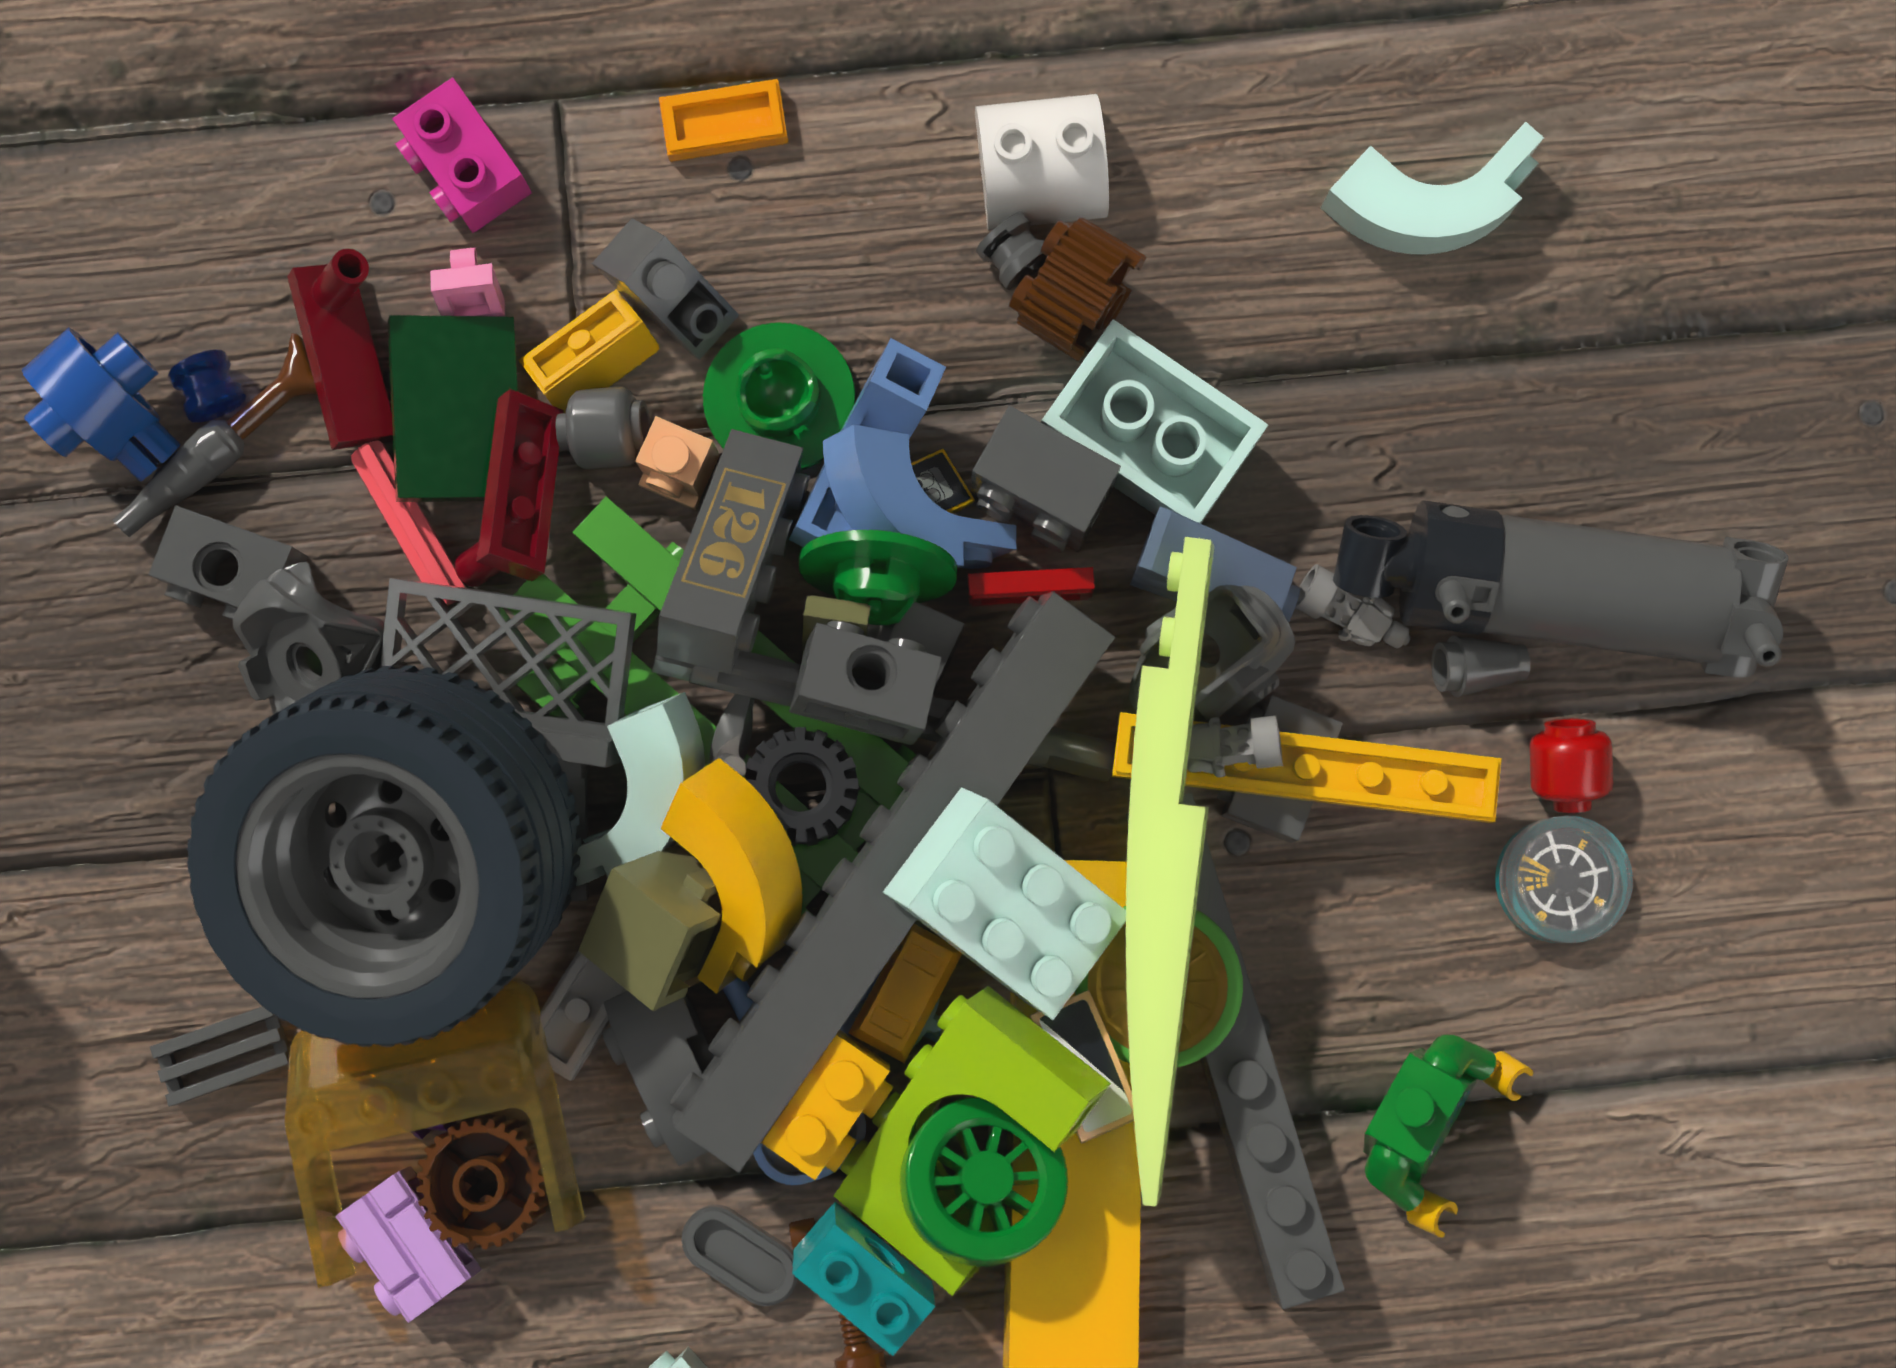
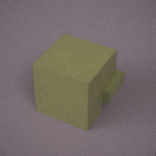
[578,844,722,1011]

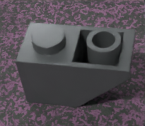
[592,218,739,360]

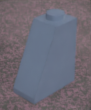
[1130,507,1301,622]

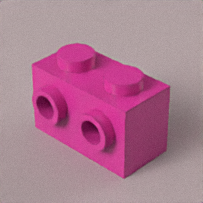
[392,77,532,233]

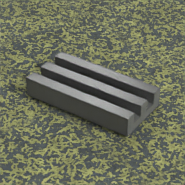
[150,1006,294,1107]

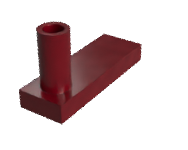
[287,248,393,450]
[455,389,564,587]

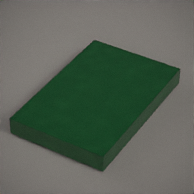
[388,315,518,502]

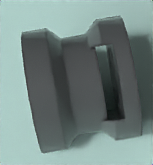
[976,212,1047,290]

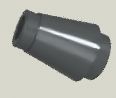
[1431,635,1530,697]

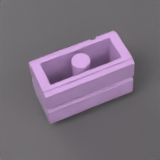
[336,1166,482,1323]

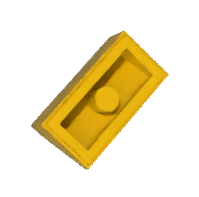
[519,289,659,413]

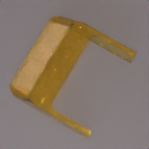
[285,979,585,1288]

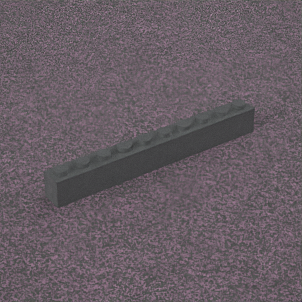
[670,592,1115,1173]

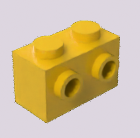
[761,1030,893,1180]

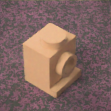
[635,416,720,510]

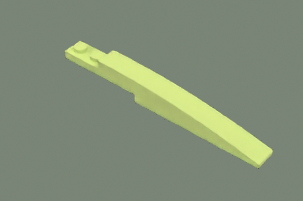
[1126,537,1215,1207]

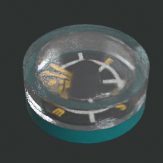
[1495,816,1633,943]

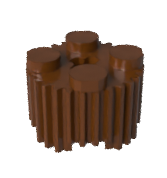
[1009,217,1147,363]
[416,1114,557,1250]

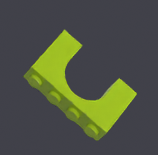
[834,986,1111,1296]

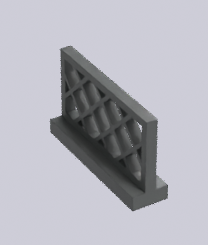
[379,578,637,767]

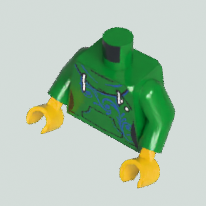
[1363,1035,1534,1238]

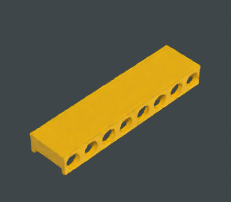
[1003,860,1141,1368]

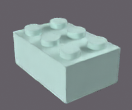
[1041,319,1268,524]
[883,787,1126,1020]

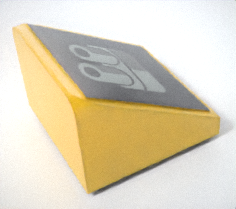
[911,449,975,514]

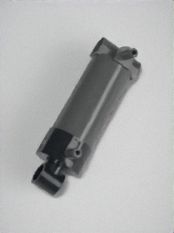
[1333,500,1789,677]

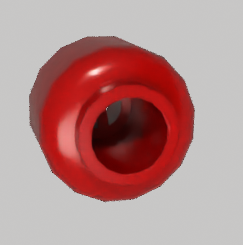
[1529,718,1613,813]

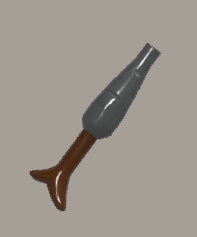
[112,333,317,538]

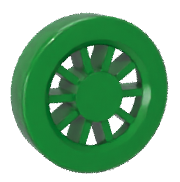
[900,1096,1068,1267]

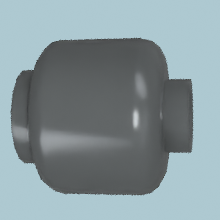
[556,386,651,470]

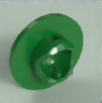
[703,322,855,471]
[799,530,957,625]

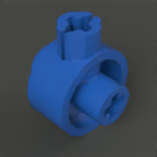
[22,327,181,482]

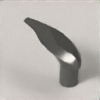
[710,694,755,777]

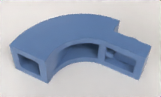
[823,425,1016,569]

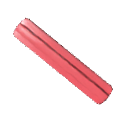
[351,440,466,605]

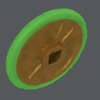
[1075,906,1243,1068]

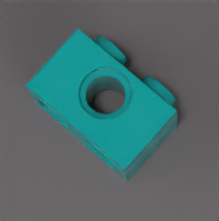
[792,1202,936,1356]

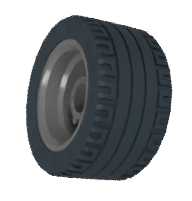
[187,665,581,1047]

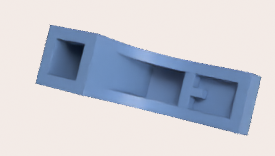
[789,338,946,547]

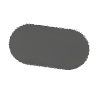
[682,1205,798,1306]

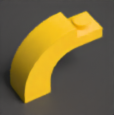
[660,758,802,994]

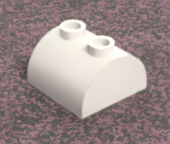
[975,94,1109,230]

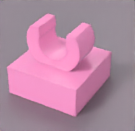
[430,247,505,317]

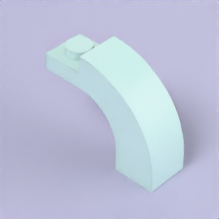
[1321,122,1544,255]
[574,692,705,886]

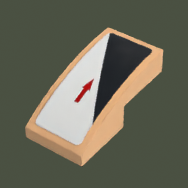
[1029,990,1134,1144]

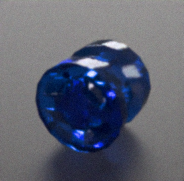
[168,349,246,422]

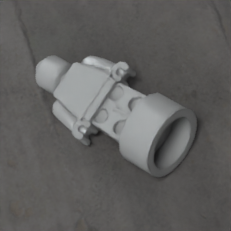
[1295,564,1411,648]
[1187,715,1283,777]

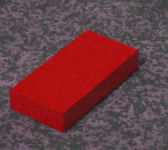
[968,567,1095,607]

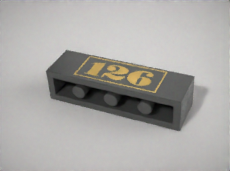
[657,429,810,675]

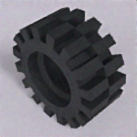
[745,727,858,847]

